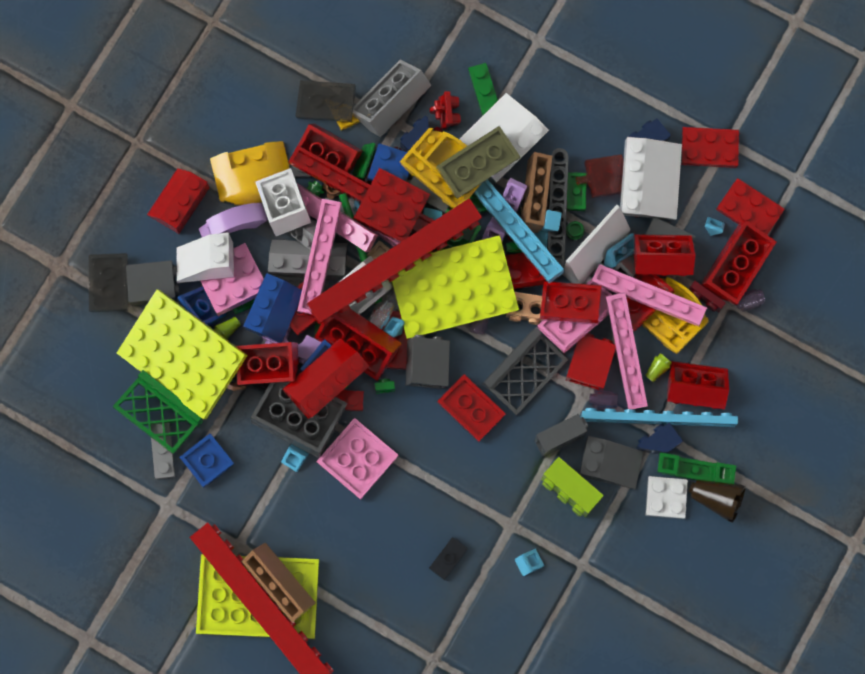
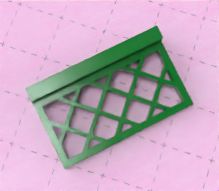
[113,370,203,455]

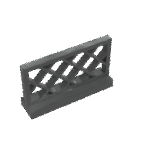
[482,327,568,415]

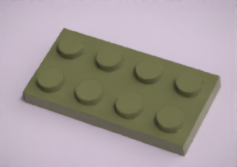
[436,126,520,199]

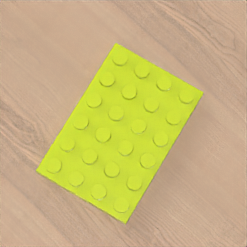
[392,235,519,339]
[117,290,248,419]
[196,554,319,639]

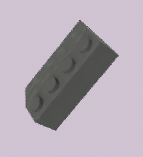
[251,377,347,458]

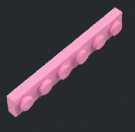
[297,183,378,252]
[297,199,342,315]
[592,264,707,327]
[606,292,648,409]

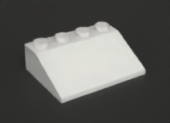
[459,93,549,185]
[620,137,682,220]
[562,205,631,284]

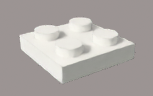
[645,476,688,519]

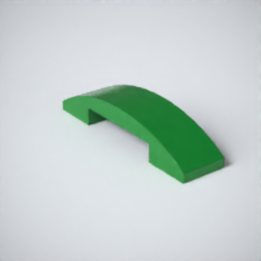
[657,452,736,484]

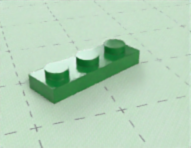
[468,63,498,116]

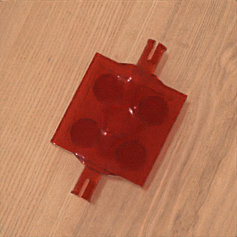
[576,154,623,198]

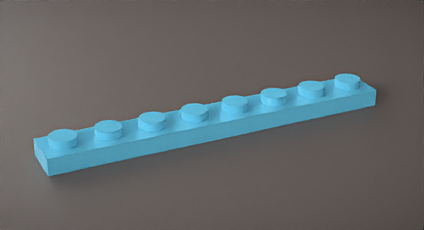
[473,179,564,283]
[581,408,738,427]

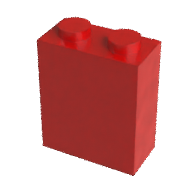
[565,333,616,392]

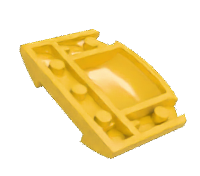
[400,128,482,208]
[210,141,290,206]
[642,277,709,354]

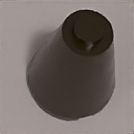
[689,480,746,523]

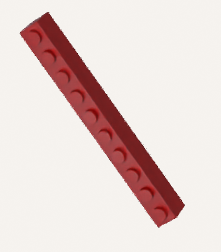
[306,198,482,325]
[189,522,334,674]

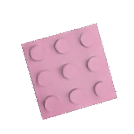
[200,243,264,316]
[316,418,399,500]

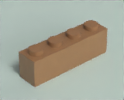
[521,152,552,233]
[242,543,316,622]

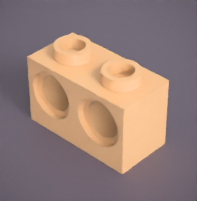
[506,292,544,325]

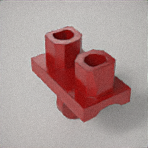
[429,91,461,130]

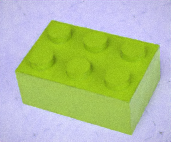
[541,457,604,517]

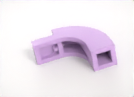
[482,178,527,242]
[199,203,268,237]

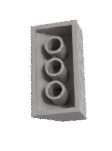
[350,59,431,137]
[268,240,348,280]

